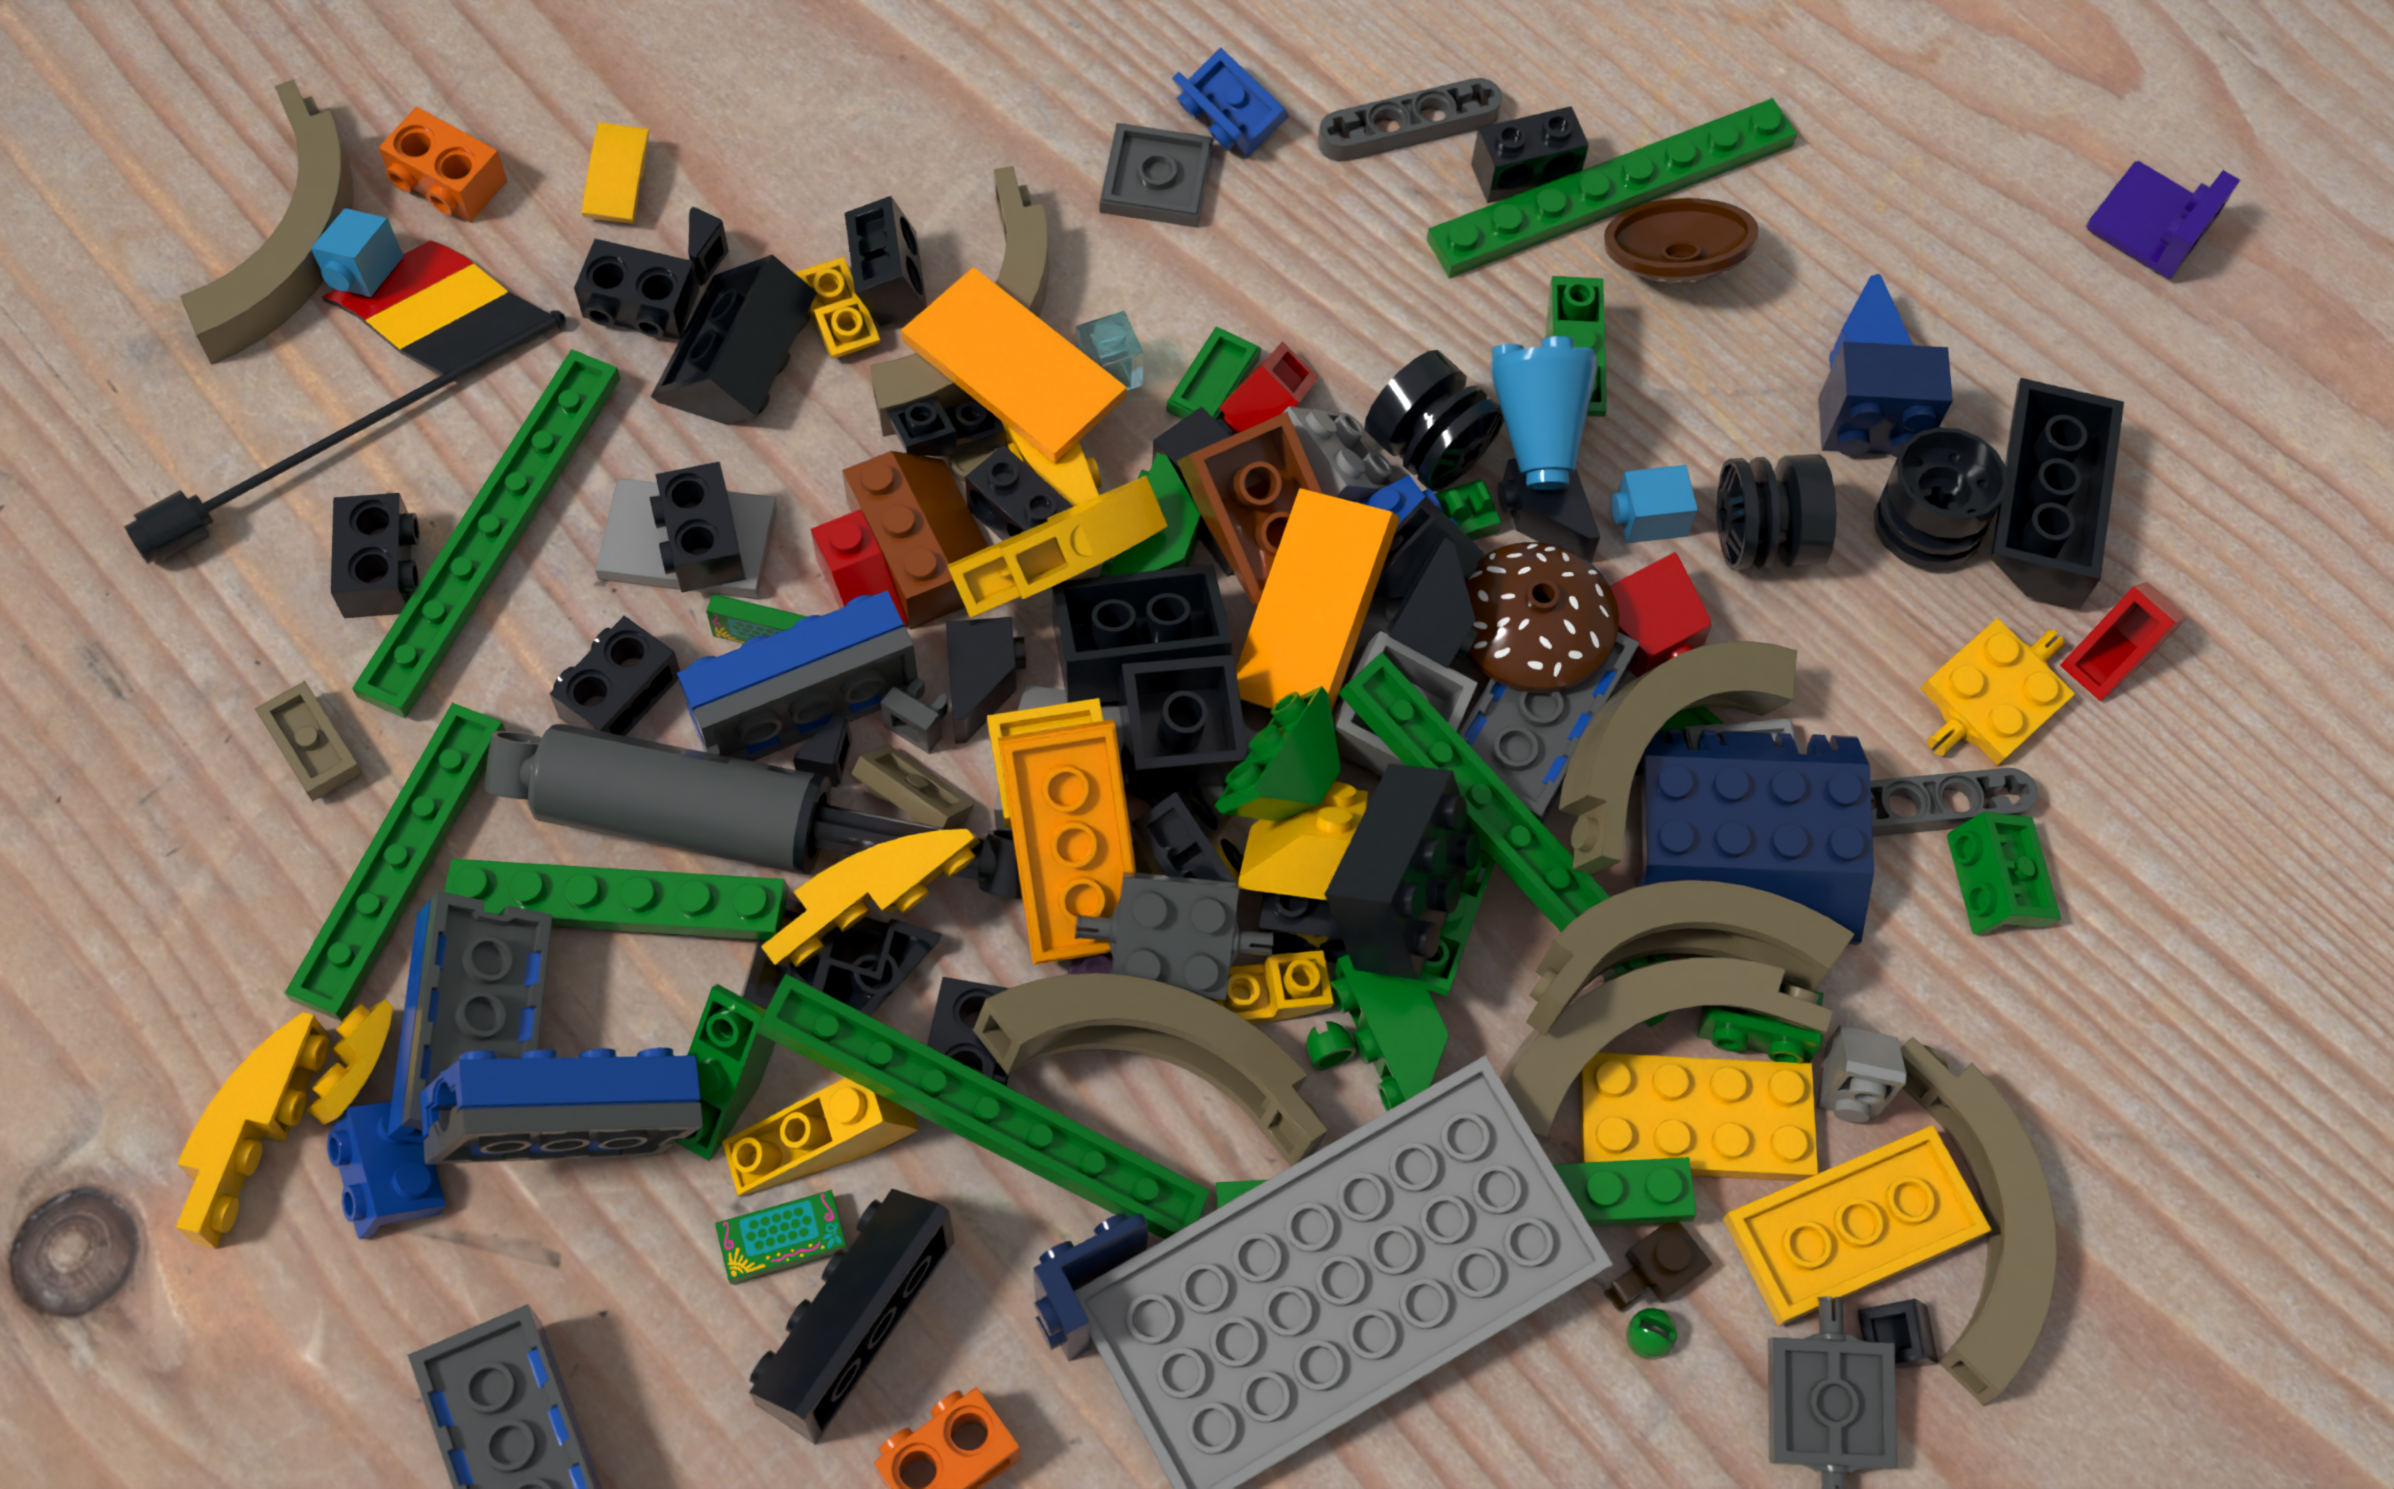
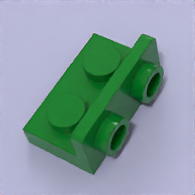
[1947,812,2061,935]
[1697,983,1824,1064]

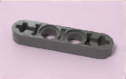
[1318,78,1502,162]
[1870,768,2038,837]

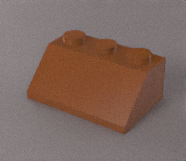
[842,451,988,630]

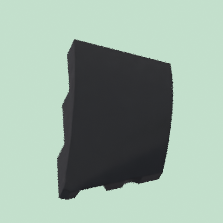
[741,899,941,1016]

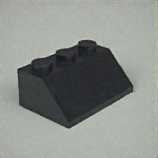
[651,254,817,425]

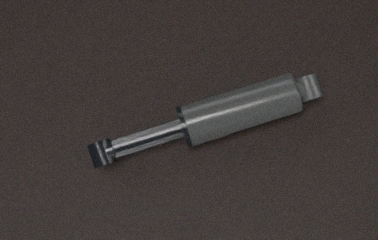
[483,724,1022,899]

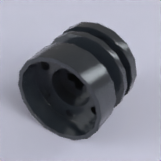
[1364,350,1504,492]
[1874,427,2008,570]
[1716,454,1837,570]

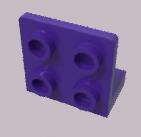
[2086,161,2240,280]

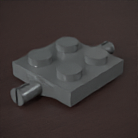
[1075,872,1273,1000]
[1768,1296,1897,1489]

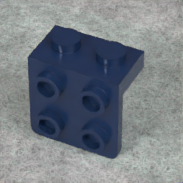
[1033,1213,1149,1361]

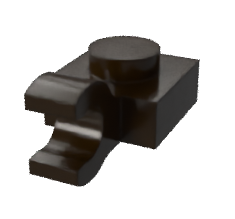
[1604,1222,1713,1312]

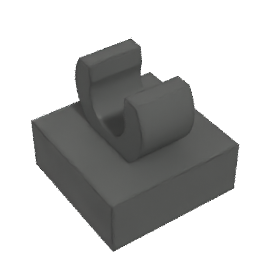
[881,678,949,754]

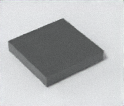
[1100,123,1214,228]

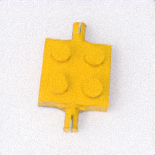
[1919,617,2075,766]

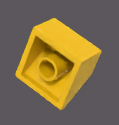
[1238,782,1368,900]

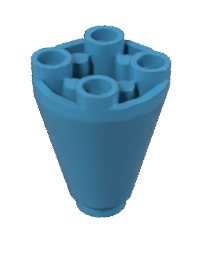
[1490,336,1598,490]

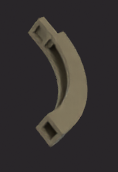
[180,80,353,364]
[870,166,1048,437]
[1558,641,1797,875]
[1526,880,1854,1036]
[1500,958,1834,1138]
[973,973,1328,1167]
[1900,1036,2057,1406]

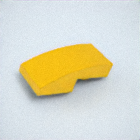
[581,122,650,225]
[796,256,880,359]
[1209,950,1334,1025]
[306,999,393,1125]

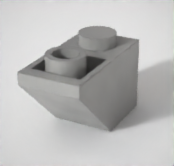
[1818,1025,1906,1123]

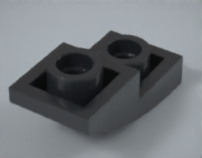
[887,396,1007,457]

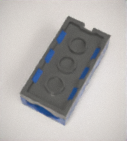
[677,591,918,761]
[1459,595,1640,823]
[387,891,552,1144]
[420,1047,703,1165]
[408,1304,602,1489]

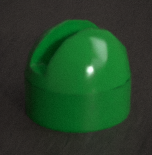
[1306,1021,1357,1070]
[1626,1308,1677,1360]

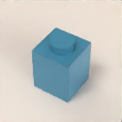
[311,208,404,297]
[1611,465,1698,543]

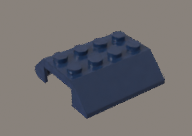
[1634,729,1874,945]

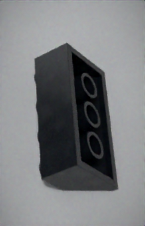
[1991,378,2124,610]
[749,1188,955,1445]

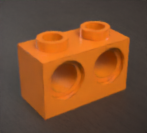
[378,106,507,223]
[873,1387,1021,1489]

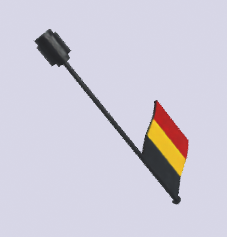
[124,240,566,564]

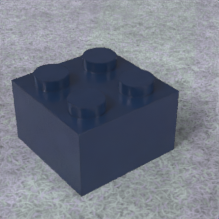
[1818,342,1953,458]

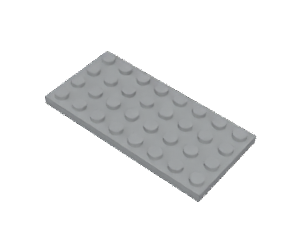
[1074,1055,1613,1489]

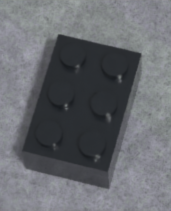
[1052,564,1233,703]
[1325,764,1480,980]

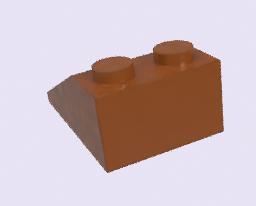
[1177,412,1323,606]

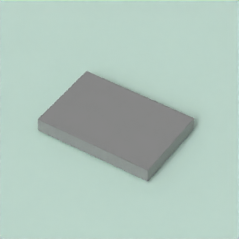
[595,478,777,599]

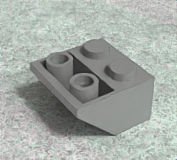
[1282,406,1396,503]

